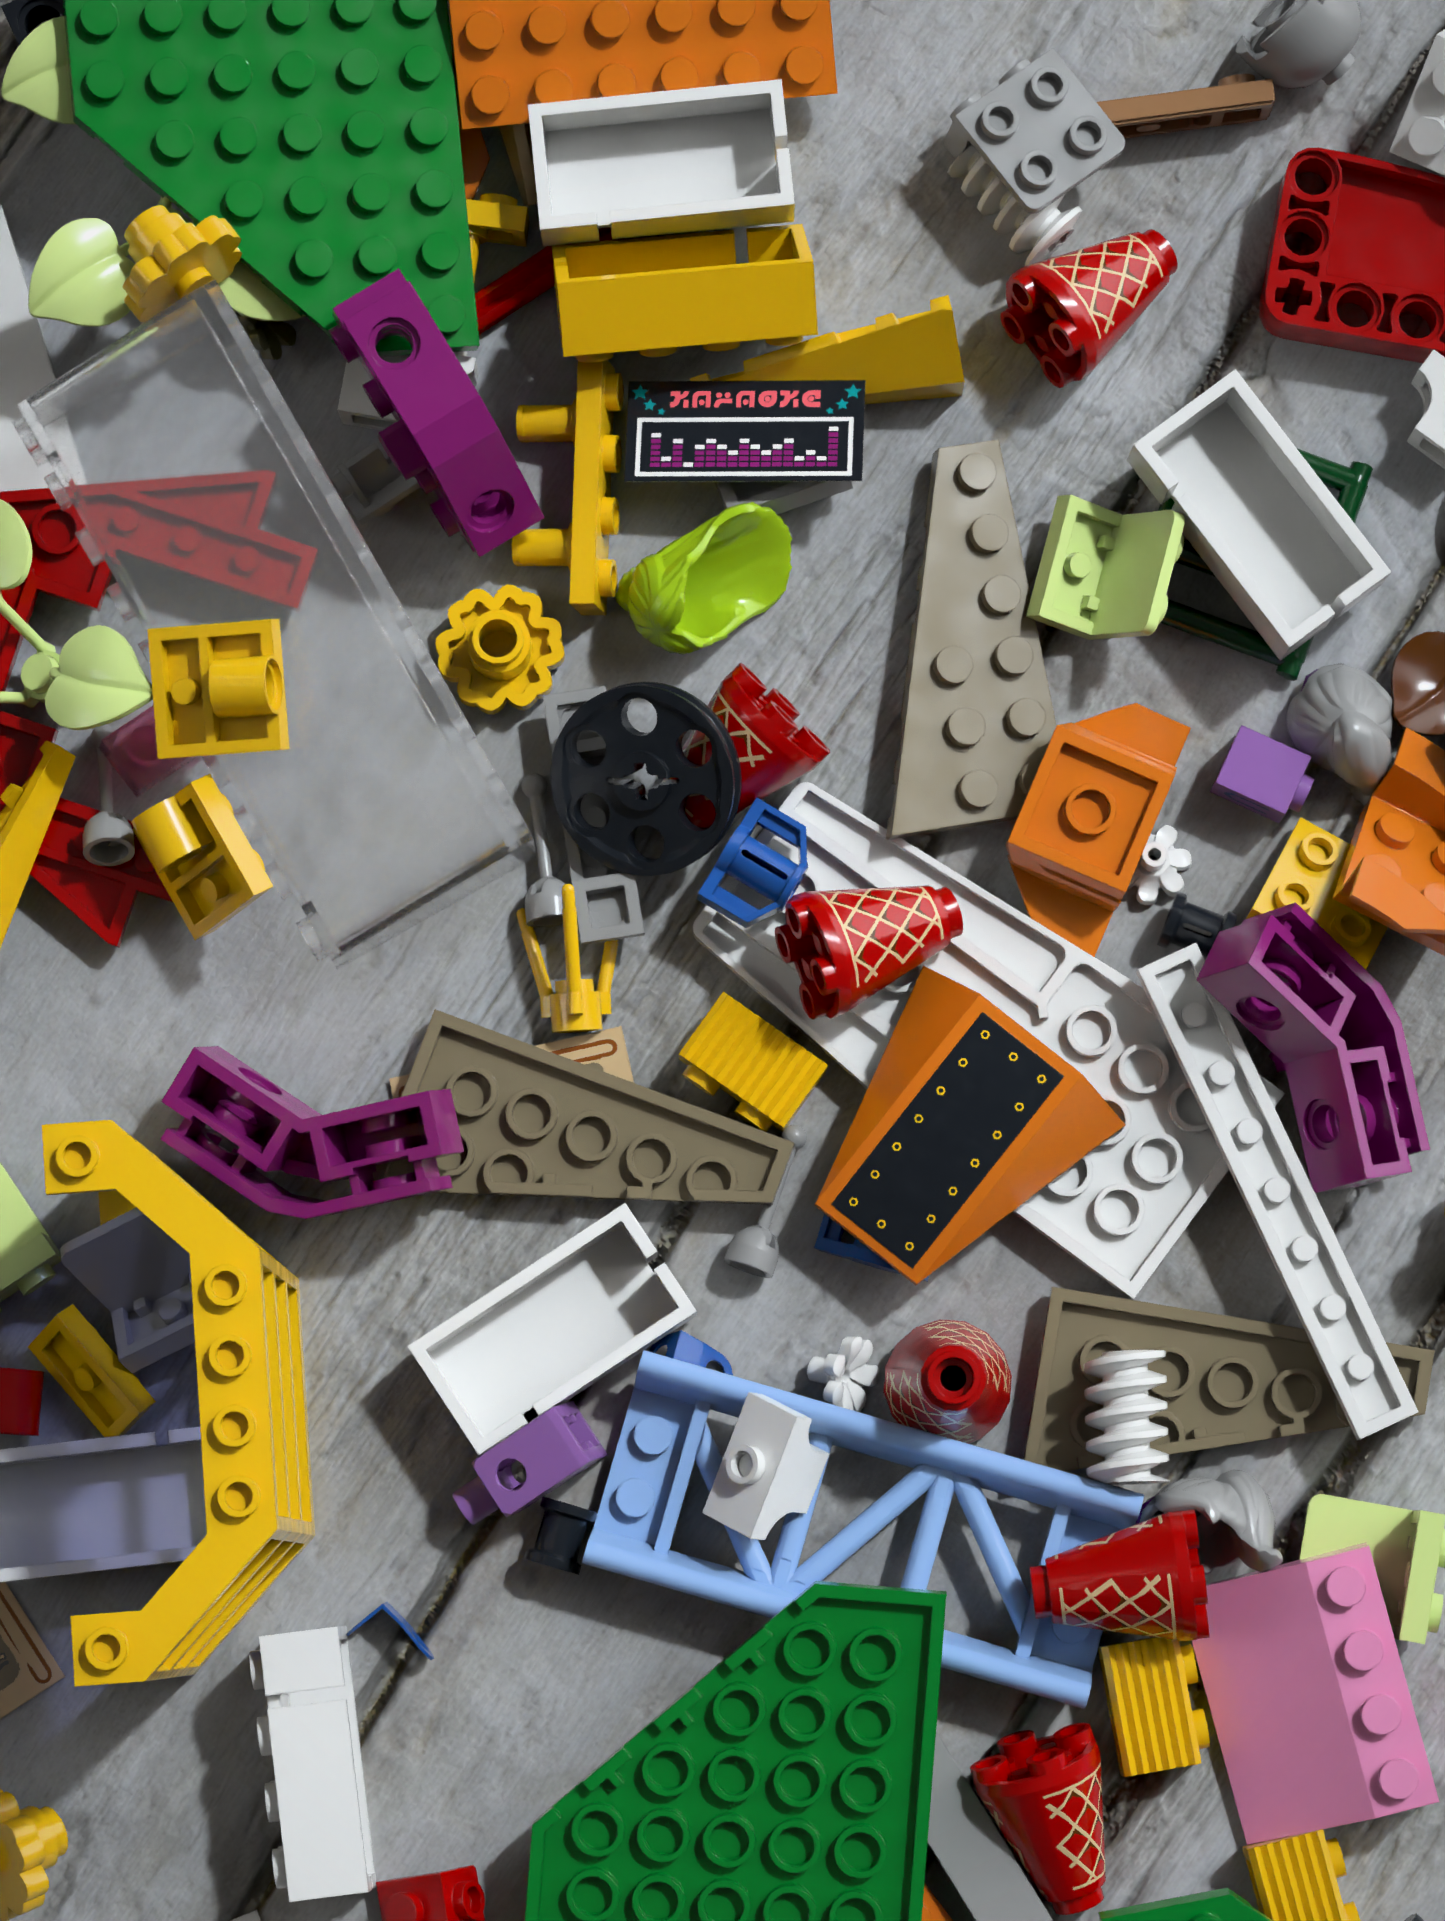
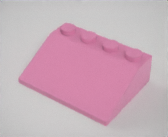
[1191,1542,1439,1845]

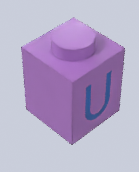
[1210,725,1315,823]

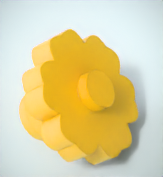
[122,205,242,325]
[435,584,565,715]
[0,1789,68,1921]

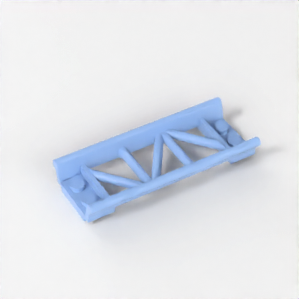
[582,1350,1144,1709]

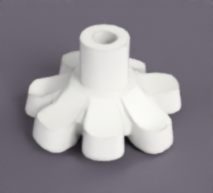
[1127,825,1192,905]
[807,1336,879,1412]

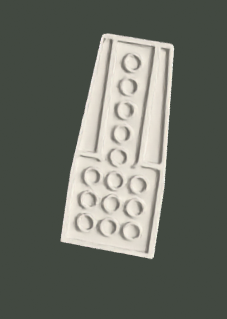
[693,782,1285,1300]

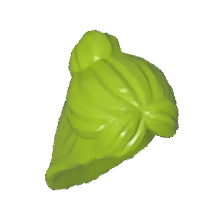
[616,502,792,655]

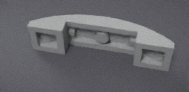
[542,686,645,945]

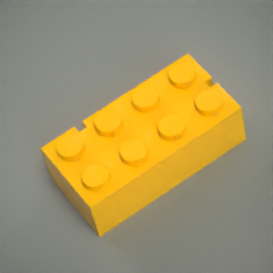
[552,224,818,363]

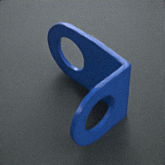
[648,1330,733,1376]
[346,1601,434,1660]

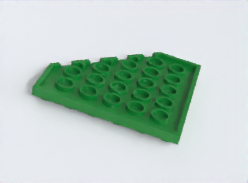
[63,0,480,357]
[525,1581,947,1921]

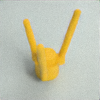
[516,884,619,1033]

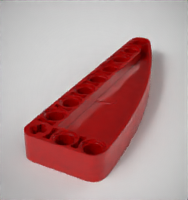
[1259,148,1445,363]

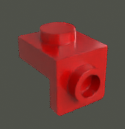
[376,1865,485,1921]

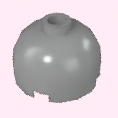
[1236,0,1362,89]

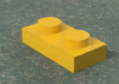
[28,1304,156,1437]

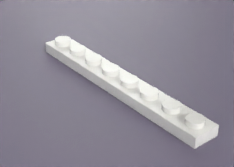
[1136,943,1418,1440]

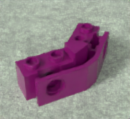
[328,268,545,558]
[1196,902,1430,1193]
[160,1046,464,1219]

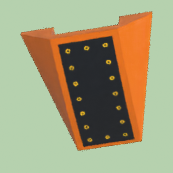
[815,966,1125,1286]

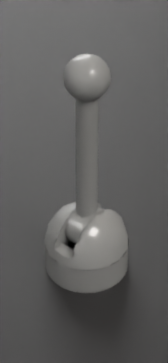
[82,725,135,866]
[522,773,565,927]
[724,1125,807,1278]

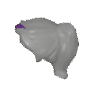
[1287,663,1394,806]
[1136,1470,1283,1574]

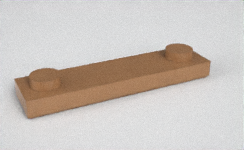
[1097,74,1275,139]

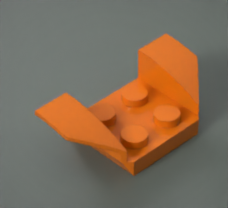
[1005,703,1191,957]
[1332,727,1445,956]

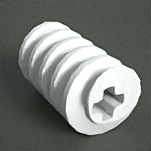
[947,145,1082,266]
[1084,1350,1170,1484]

